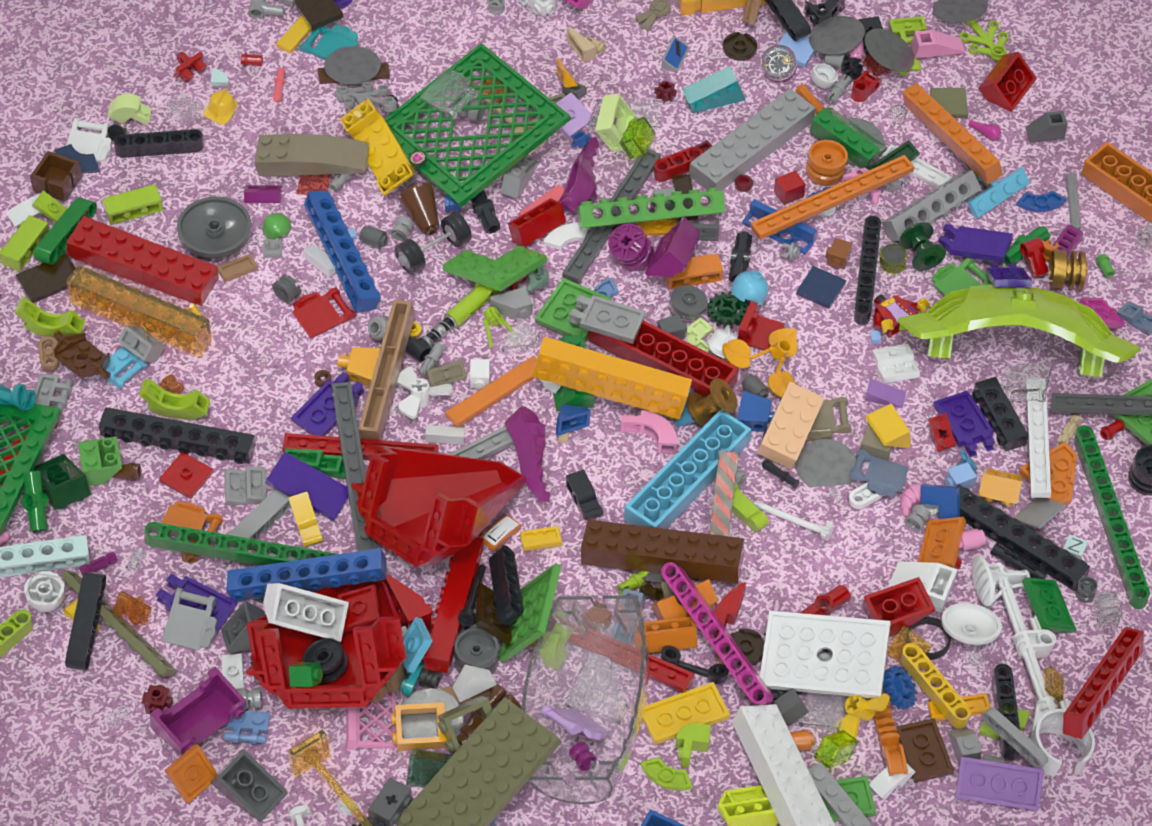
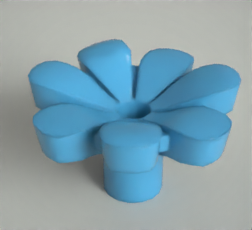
[957,449,978,471]

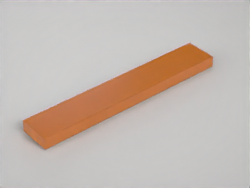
[445,356,537,428]

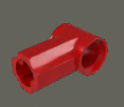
[1020,238,1049,277]

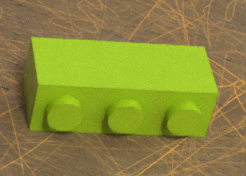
[102,184,163,225]
[0,215,49,272]

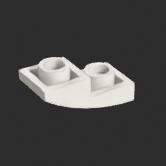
[6,194,42,228]
[869,764,915,800]

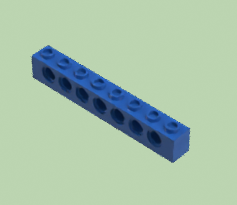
[304,191,381,312]
[226,548,387,601]

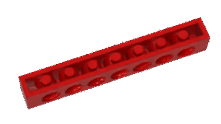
[1063,627,1144,739]

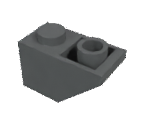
[1026,111,1068,142]

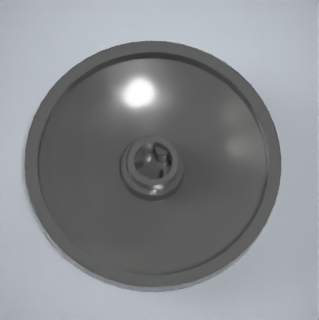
[177,196,252,258]

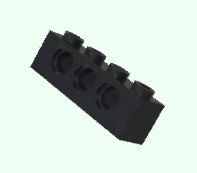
[972,377,1028,452]

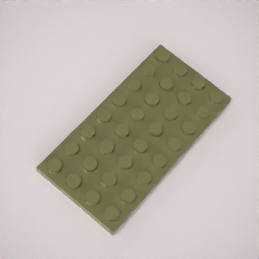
[396,697,562,826]

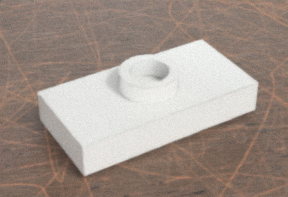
[221,653,244,692]

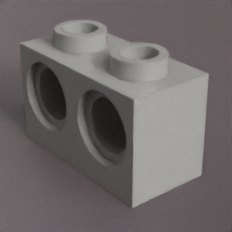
[117,325,165,362]

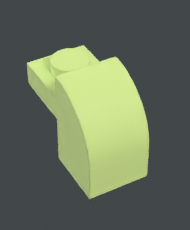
[108,94,152,125]

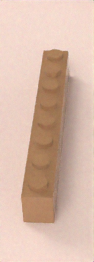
[358,300,415,440]

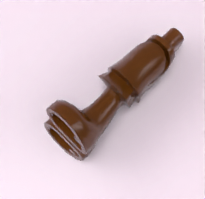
[456,684,522,745]

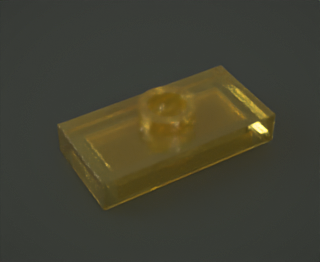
[1045,665,1064,703]

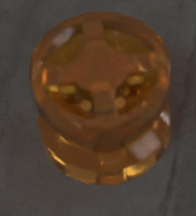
[159,375,184,394]

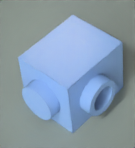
[945,462,977,489]

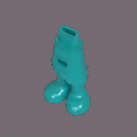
[0,383,36,411]

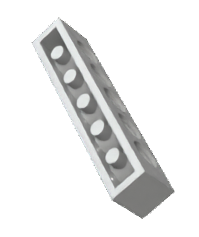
[881,170,981,242]

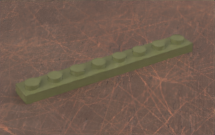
[60,570,178,677]

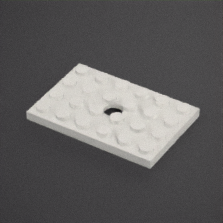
[760,611,891,698]

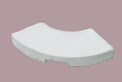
[543,223,590,250]

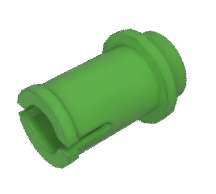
[1096,254,1116,278]

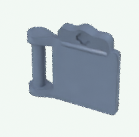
[849,449,909,497]

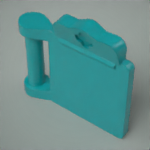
[299,25,358,60]

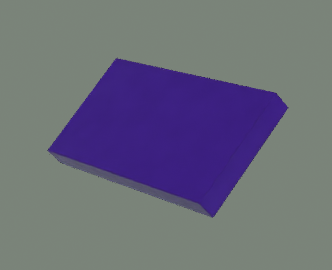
[265,452,348,521]

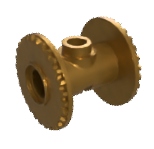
[686,378,738,427]

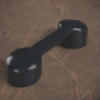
[660,646,729,684]

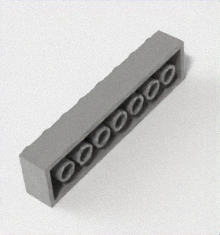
[689,89,816,190]

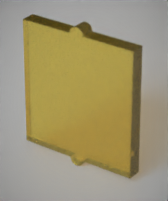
[887,626,933,664]

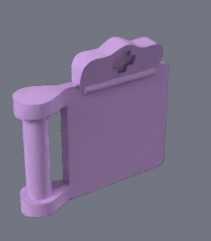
[541,705,608,740]

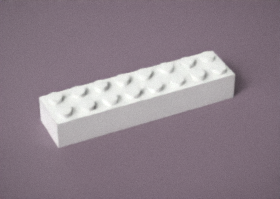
[732,704,835,826]

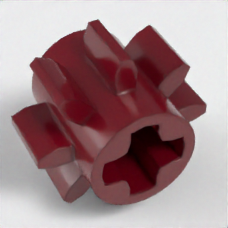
[654,81,677,103]

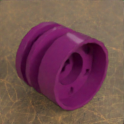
[608,224,654,272]

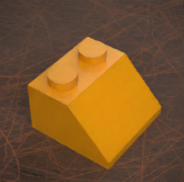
[979,467,1023,506]

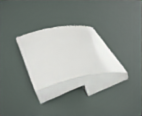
[872,344,920,384]

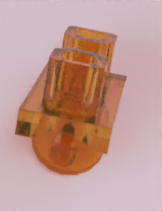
[113,591,152,626]

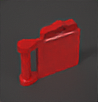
[293,287,356,338]

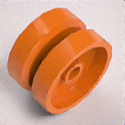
[806,140,848,186]

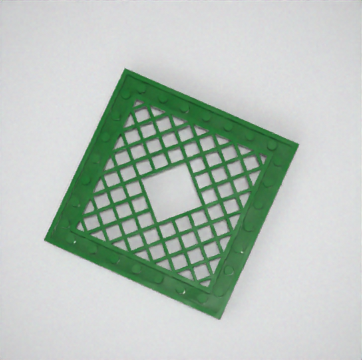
[385,43,571,208]

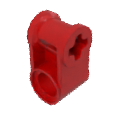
[851,70,882,102]

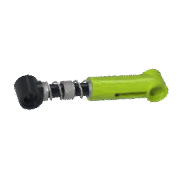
[405,283,500,363]

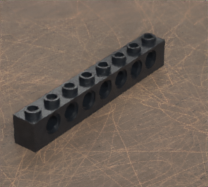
[99,407,256,464]
[957,484,1090,592]

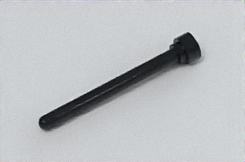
[458,564,486,626]

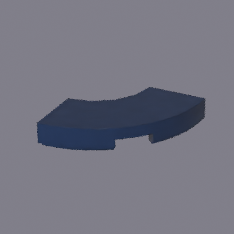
[54,144,100,173]

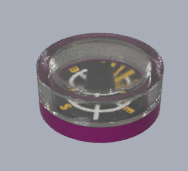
[761,45,797,82]

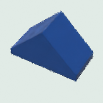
[556,404,591,436]

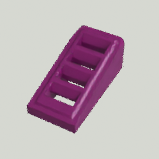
[1053,224,1083,257]

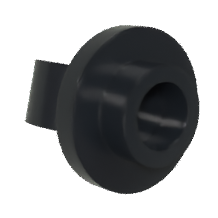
[108,124,127,141]

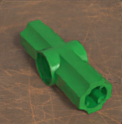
[1003,226,1051,266]
[22,471,49,532]

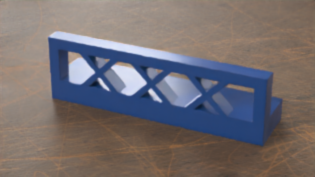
[742,199,817,255]

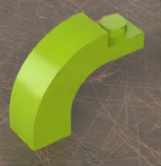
[15,297,85,338]
[139,378,210,420]

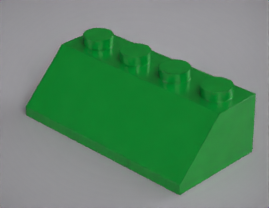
[810,107,888,169]
[553,334,595,412]

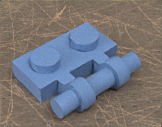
[224,711,270,745]

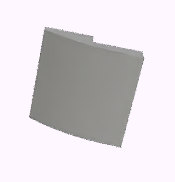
[224,466,267,506]

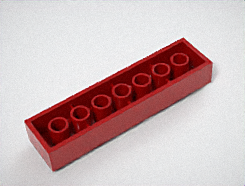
[66,216,218,306]
[588,321,739,397]

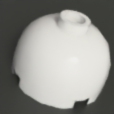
[24,571,65,612]

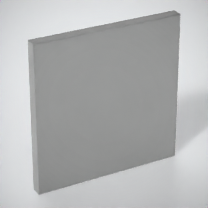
[1013,498,1066,529]

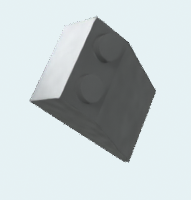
[210,749,288,822]

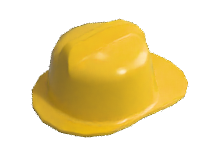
[203,88,238,125]

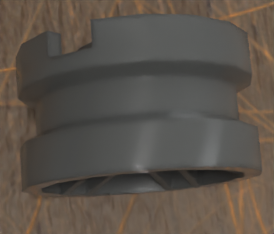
[272,274,301,304]

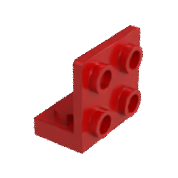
[738,301,785,353]

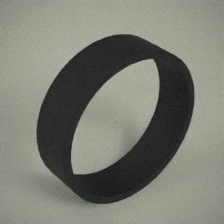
[906,617,951,660]

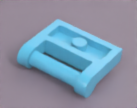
[99,346,147,389]

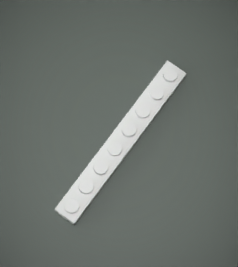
[1026,380,1051,498]

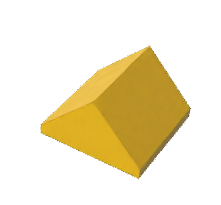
[865,404,911,448]

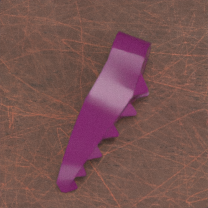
[558,137,599,216]
[505,406,550,502]

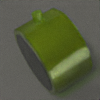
[879,244,908,274]

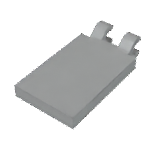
[569,295,646,344]

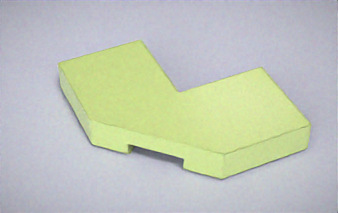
[687,317,714,354]

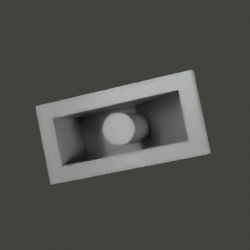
[490,287,533,319]
[947,727,982,766]

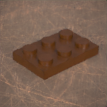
[896,718,954,783]

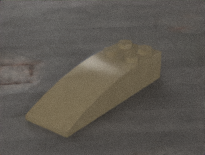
[254,134,369,177]

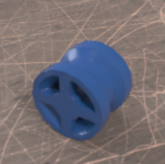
[445,195,461,212]

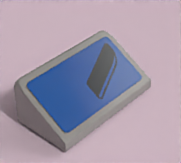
[661,36,690,73]

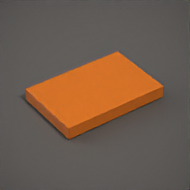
[917,517,966,568]

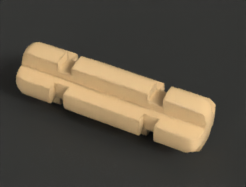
[1057,415,1082,445]

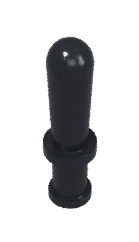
[762,460,800,489]

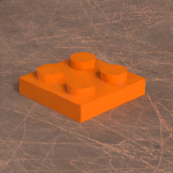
[164,744,217,804]

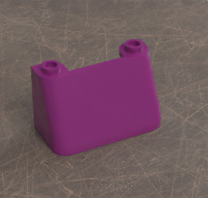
[150,666,247,755]

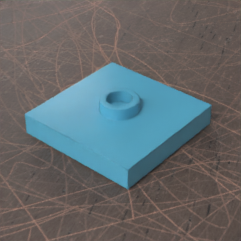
[403,617,433,673]

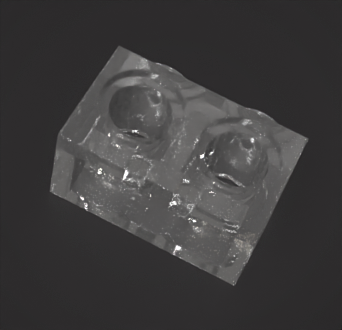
[1091,591,1123,635]

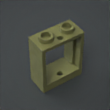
[438,696,493,754]

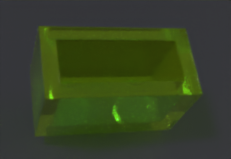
[619,117,655,159]
[813,730,859,768]

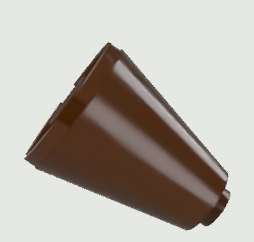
[398,182,440,235]

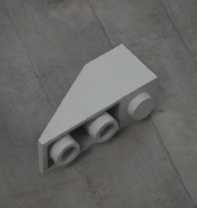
[500,156,540,198]

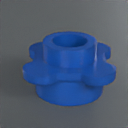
[571,131,591,148]

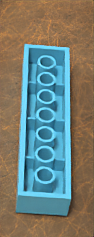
[624,409,752,529]

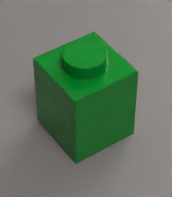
[289,662,323,687]

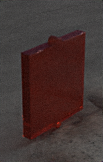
[297,174,331,195]

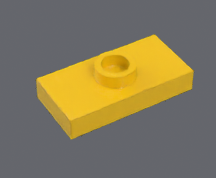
[520,526,562,551]

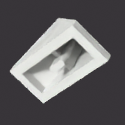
[452,665,496,702]

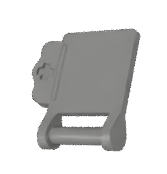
[162,588,218,650]

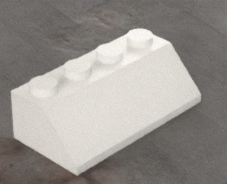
[263,583,349,642]

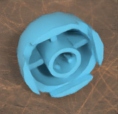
[731,270,769,306]

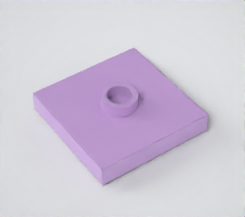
[556,92,595,139]

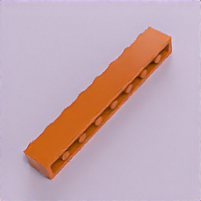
[902,83,1003,184]

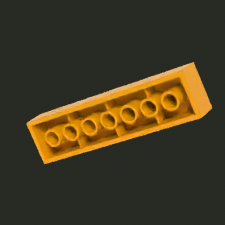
[532,336,692,420]

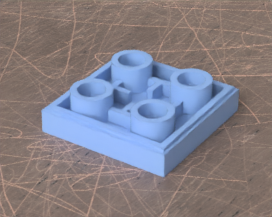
[775,31,816,68]

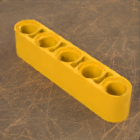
[900,643,971,729]

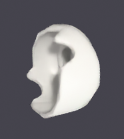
[811,63,838,89]

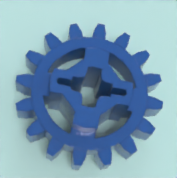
[883,665,918,710]

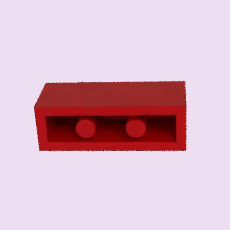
[508,198,566,247]

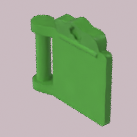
[932,258,992,296]

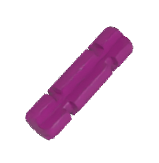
[79,552,118,576]

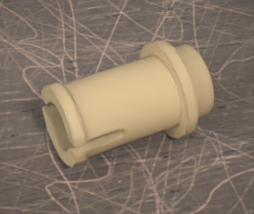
[586,36,607,54]

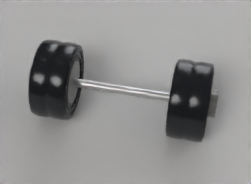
[395,212,472,274]

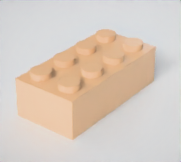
[757,382,824,469]

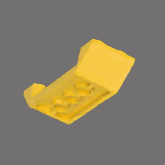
[340,98,415,196]

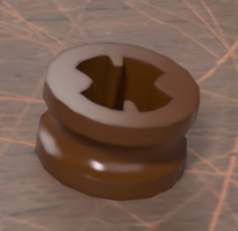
[314,370,332,388]

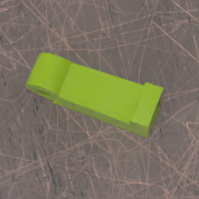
[732,482,769,533]

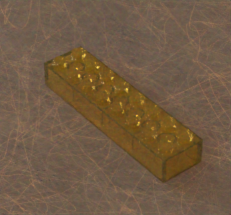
[67,265,212,357]

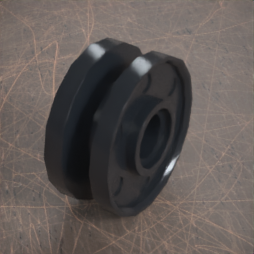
[302,638,349,683]

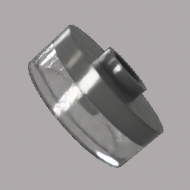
[669,285,708,323]

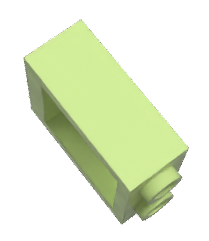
[595,94,635,151]

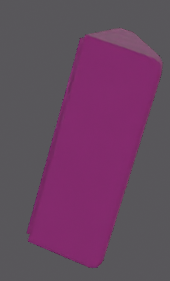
[244,185,282,203]

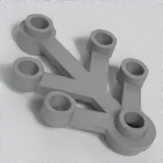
[335,82,397,112]

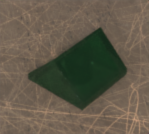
[406,749,454,788]

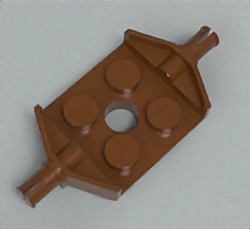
[54,331,111,379]

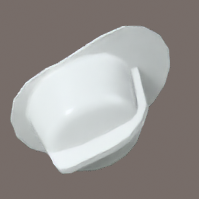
[708,326,738,359]

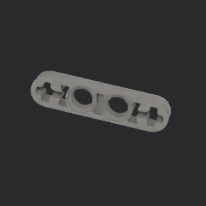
[982,707,1048,769]

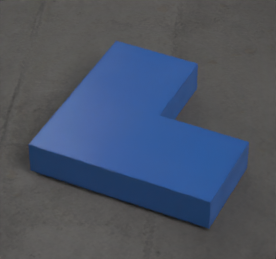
[921,484,960,519]

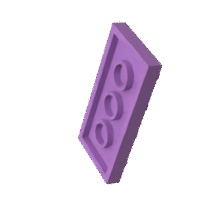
[955,756,1044,811]

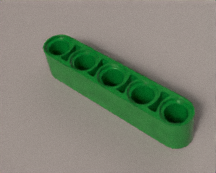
[33,197,97,265]

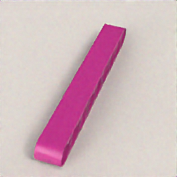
[662,562,773,705]

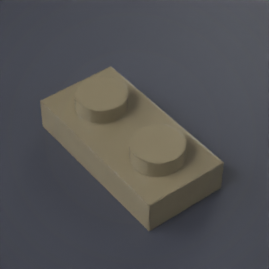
[425,359,467,387]

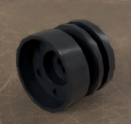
[1128,444,1152,495]

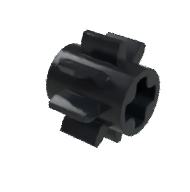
[841,57,864,79]

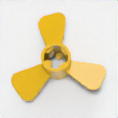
[835,694,890,741]

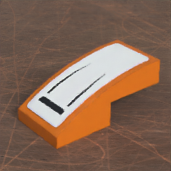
[480,514,522,551]

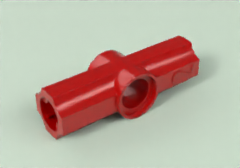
[800,584,851,616]

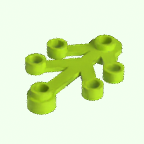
[959,19,1009,61]

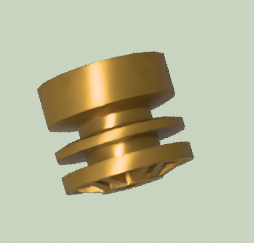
[1049,249,1088,290]

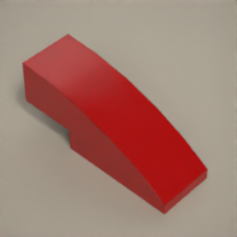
[714,582,746,638]

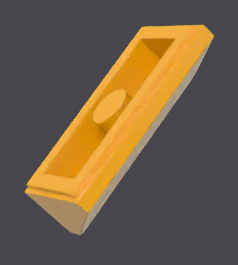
[556,58,578,88]

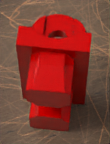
[173,51,207,82]
[928,412,956,452]

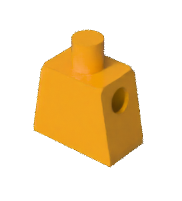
[337,347,380,387]

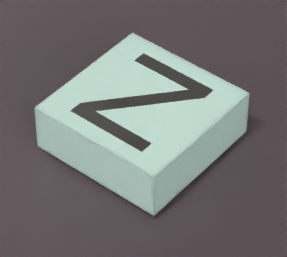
[1063,535,1088,559]

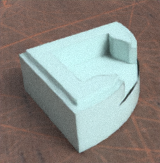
[211,68,229,87]

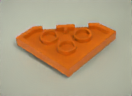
[1019,442,1077,506]

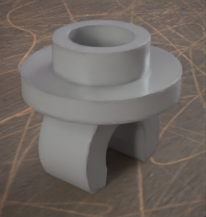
[781,242,800,261]

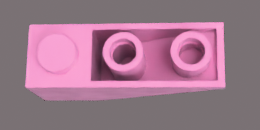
[910,30,965,58]

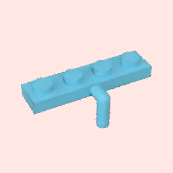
[967,167,1030,218]

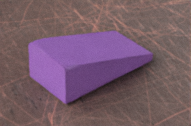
[865,379,906,409]

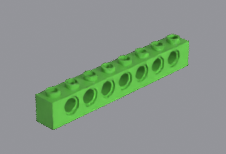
[576,187,726,229]

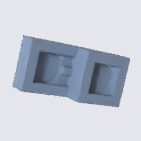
[1117,301,1152,336]

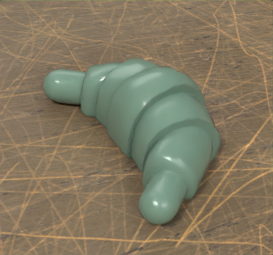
[526,266,549,292]

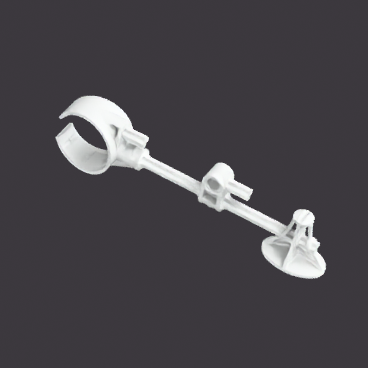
[972,555,1095,777]

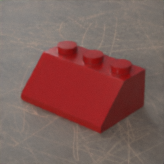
[978,51,1037,112]

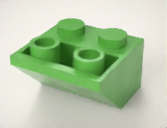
[78,436,122,486]

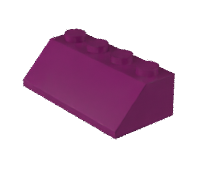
[645,217,700,277]

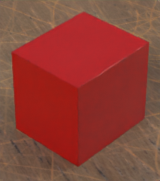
[774,170,806,205]

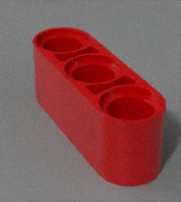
[654,147,702,182]

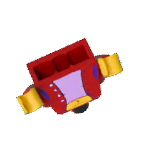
[873,294,930,338]

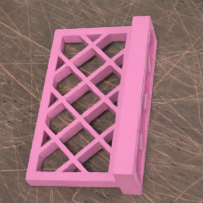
[346,691,397,750]

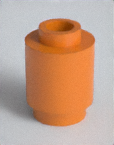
[790,729,815,752]

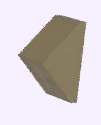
[860,423,891,460]

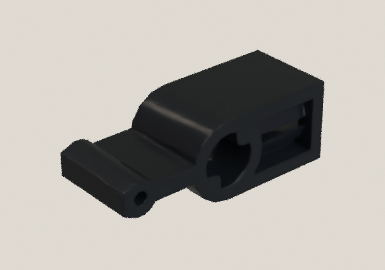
[566,469,603,521]

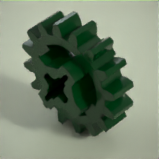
[707,291,747,328]

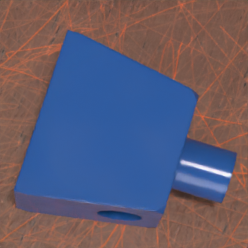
[737,391,775,432]

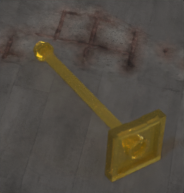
[288,729,373,826]

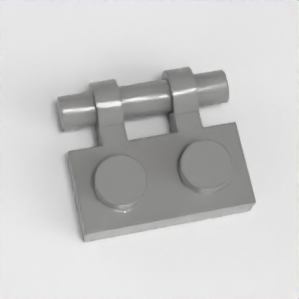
[34,373,73,412]

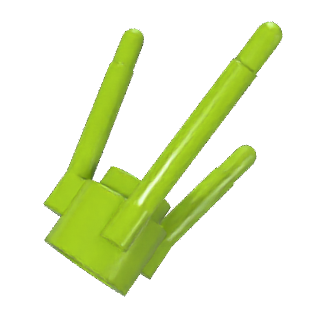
[483,306,522,348]

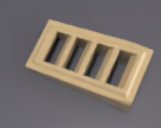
[567,27,596,62]

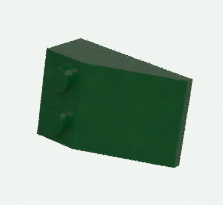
[33,454,91,510]

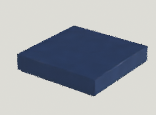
[796,266,846,309]

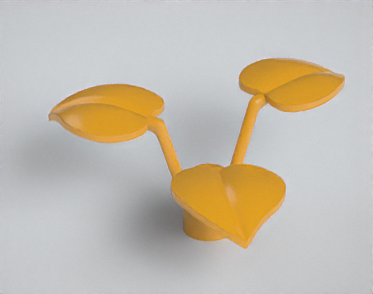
[722,328,798,398]

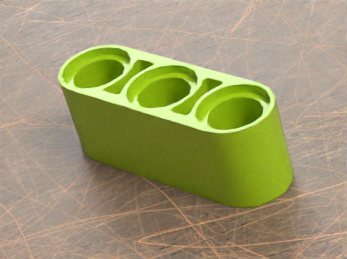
[0,609,33,658]

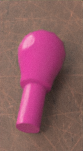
[968,120,1001,141]

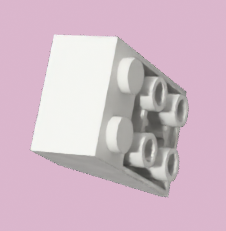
[888,561,957,613]

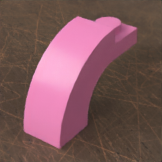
[621,410,678,454]

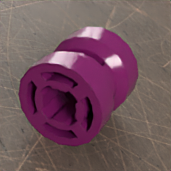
[569,742,597,771]

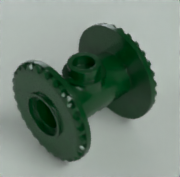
[899,222,946,271]

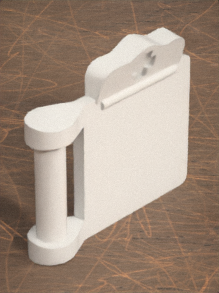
[66,118,112,163]

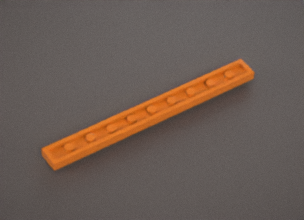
[750,155,915,240]

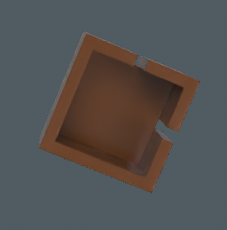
[30,151,82,202]

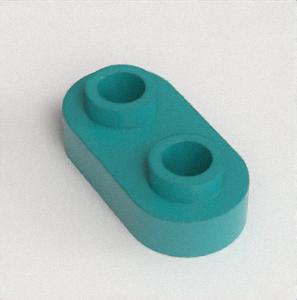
[400,663,424,697]

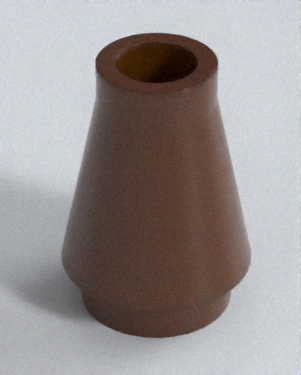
[112,462,141,481]

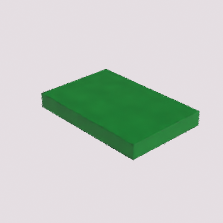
[1022,577,1076,633]

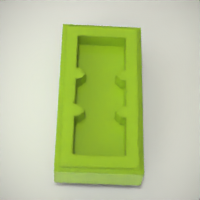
[32,190,68,223]

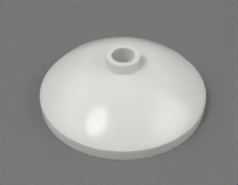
[941,603,1002,645]

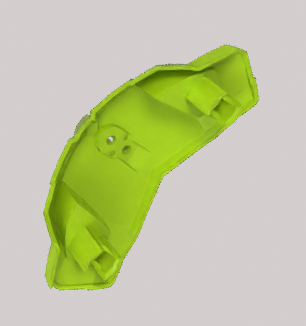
[897,284,1141,377]

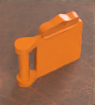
[161,501,223,545]

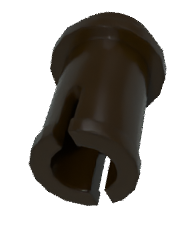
[639,583,664,601]

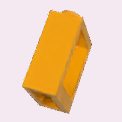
[391,702,447,751]

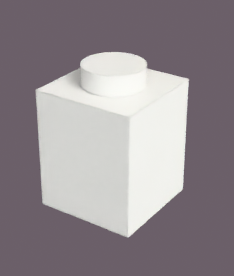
[470,359,490,390]

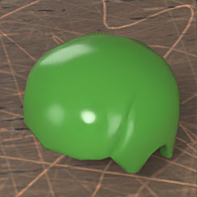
[262,213,292,240]

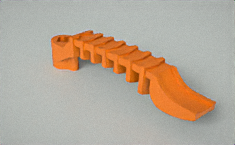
[869,673,908,776]

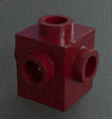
[142,685,173,714]

